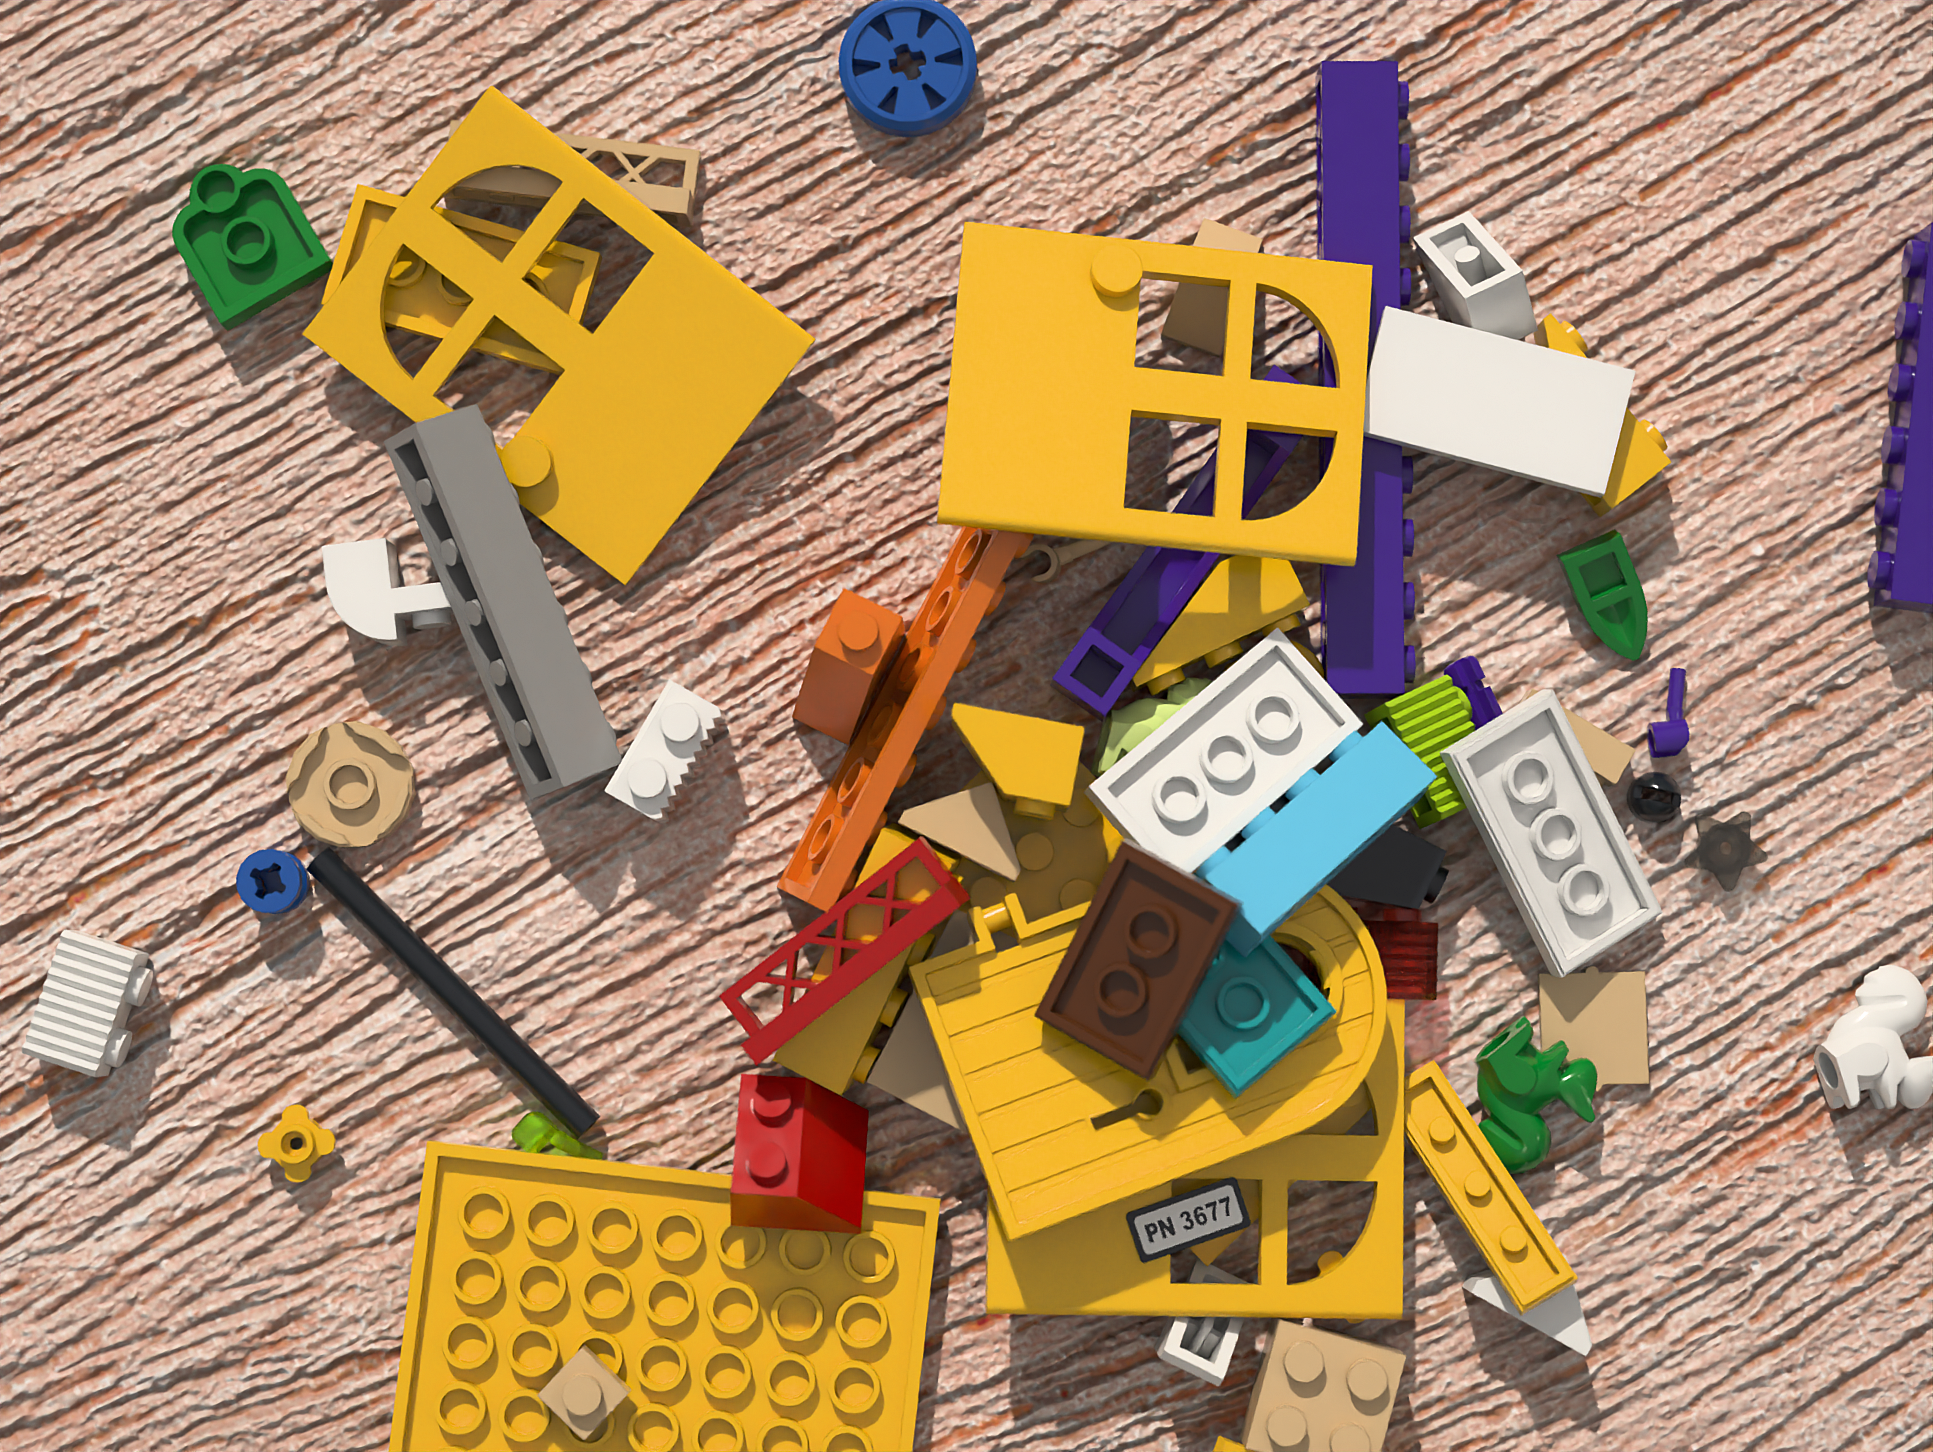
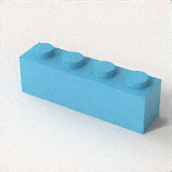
[1196,722,1437,958]

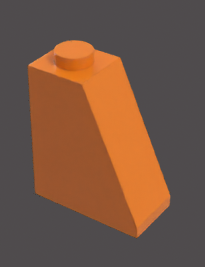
[792,588,905,746]

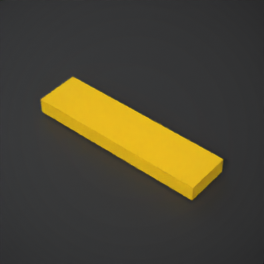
[1404,1060,1578,1316]

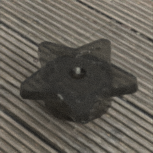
[1684,811,1768,892]

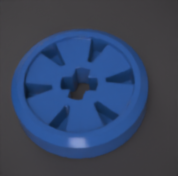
[839,0,977,137]

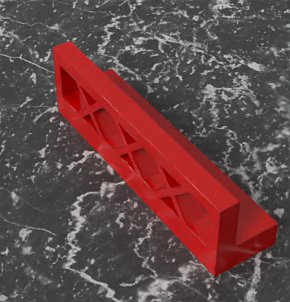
[719,836,971,1066]

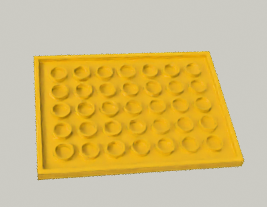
[388,1140,941,1452]

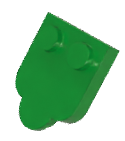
[172,164,334,331]

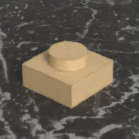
[537,1345,632,1441]

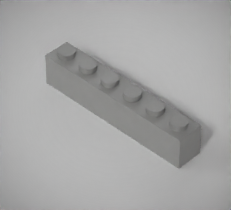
[384,404,622,800]

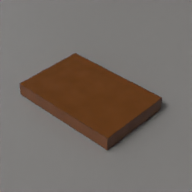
[1034,839,1243,1081]

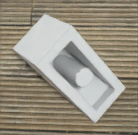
[1413,211,1538,340]

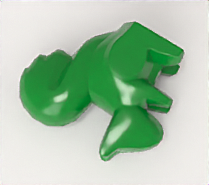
[1474,1016,1598,1174]

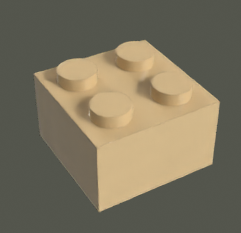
[1239,1318,1406,1452]

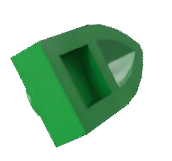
[1556,529,1648,661]

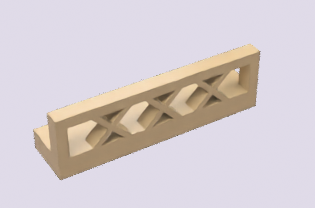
[443,120,701,228]

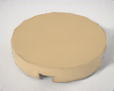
[286,721,416,848]

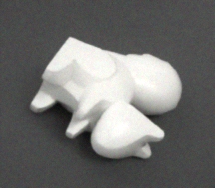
[1813,965,1933,1109]

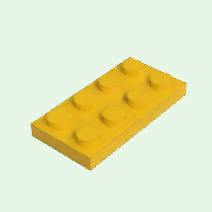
[321,184,603,376]

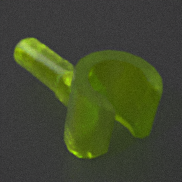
[512,1111,604,1160]

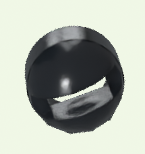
[1627,772,1681,823]

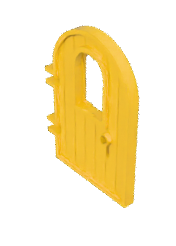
[908,866,1387,1242]

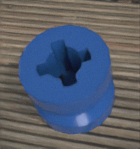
[236,849,310,914]

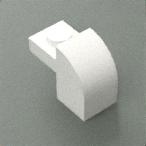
[322,538,454,646]

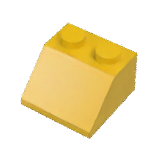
[951,703,1085,821]

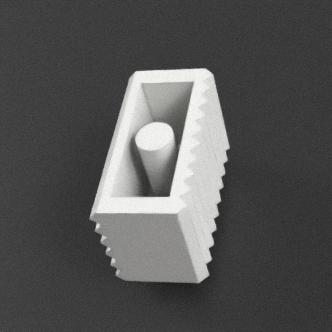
[605,679,726,823]
[22,930,153,1077]

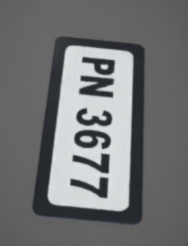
[1126,1177,1251,1263]

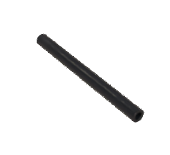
[307,847,601,1139]

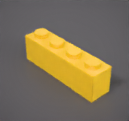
[773,823,964,1095]

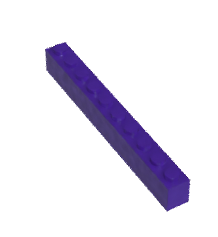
[1315,61,1416,699]

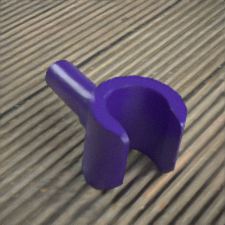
[1647,668,1690,758]

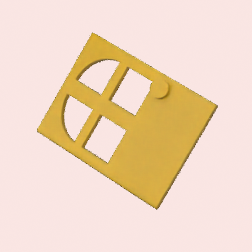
[302,86,816,585]
[937,222,1373,567]
[985,999,1405,1319]

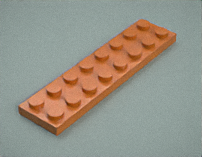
[776,526,1034,913]

